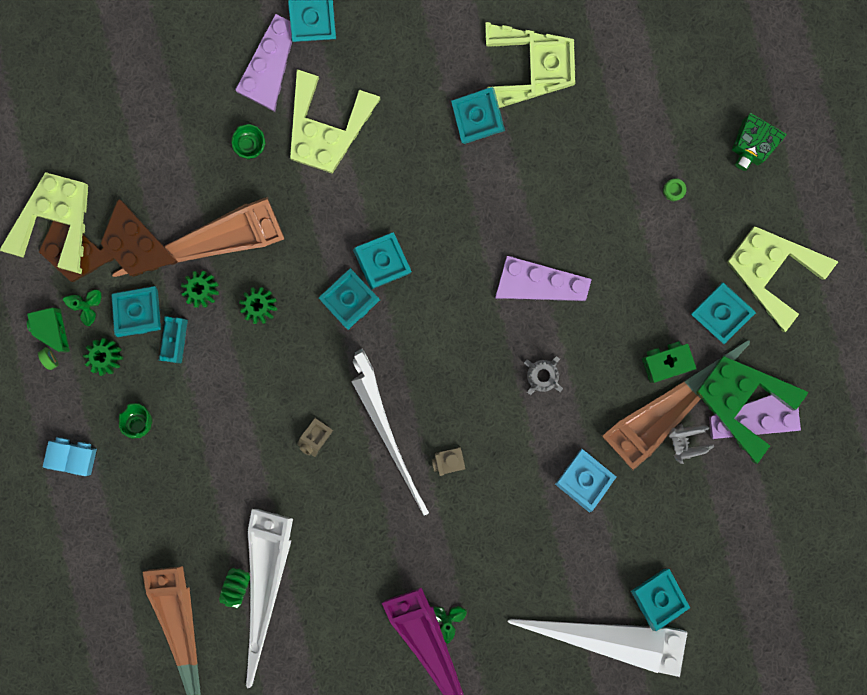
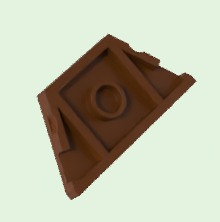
[101,199,178,277]

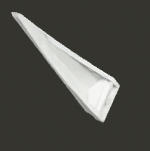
[351,348,429,516]
[246,509,293,688]
[508,619,687,677]

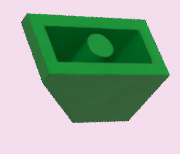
[27,308,70,352]

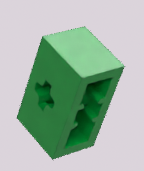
[642,341,696,383]

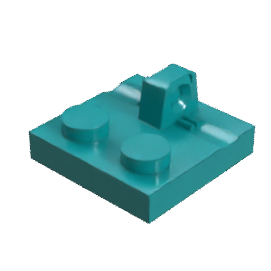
[288,0,336,42]
[451,87,505,144]
[353,232,412,290]
[319,268,380,330]
[691,282,756,344]
[112,286,161,337]
[631,568,690,631]

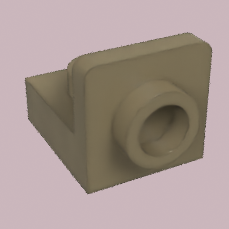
[297,418,333,457]
[432,447,465,476]

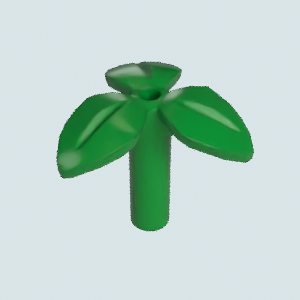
[63,290,101,326]
[433,607,467,644]

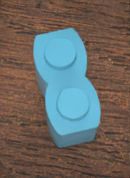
[43,437,97,476]

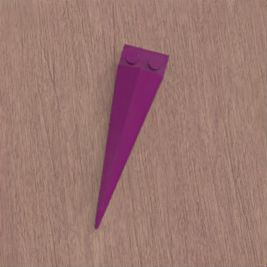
[382,588,464,695]

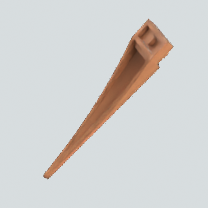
[112,197,284,277]

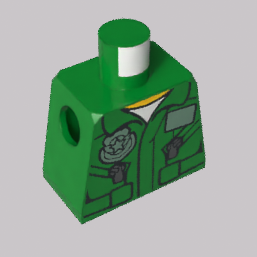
[732,113,787,171]

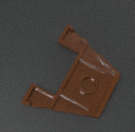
[39,221,114,282]

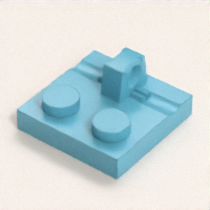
[555,449,616,512]

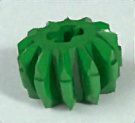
[181,271,219,308]
[239,287,277,324]
[83,338,123,376]
[219,568,250,608]

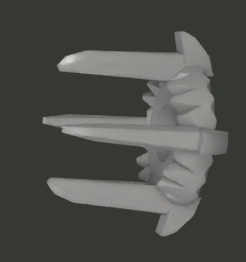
[524,356,563,395]
[669,423,714,464]

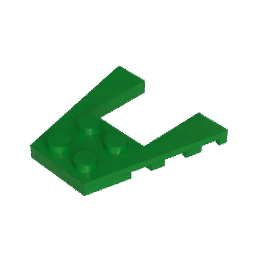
[696,356,808,464]

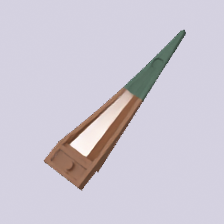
[602,341,750,470]
[143,566,201,695]

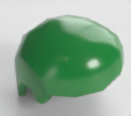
[231,124,265,160]
[119,403,153,439]

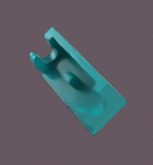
[158,317,188,363]

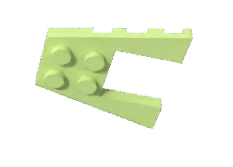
[486,22,575,108]
[290,69,380,173]
[0,172,88,274]
[727,227,838,332]

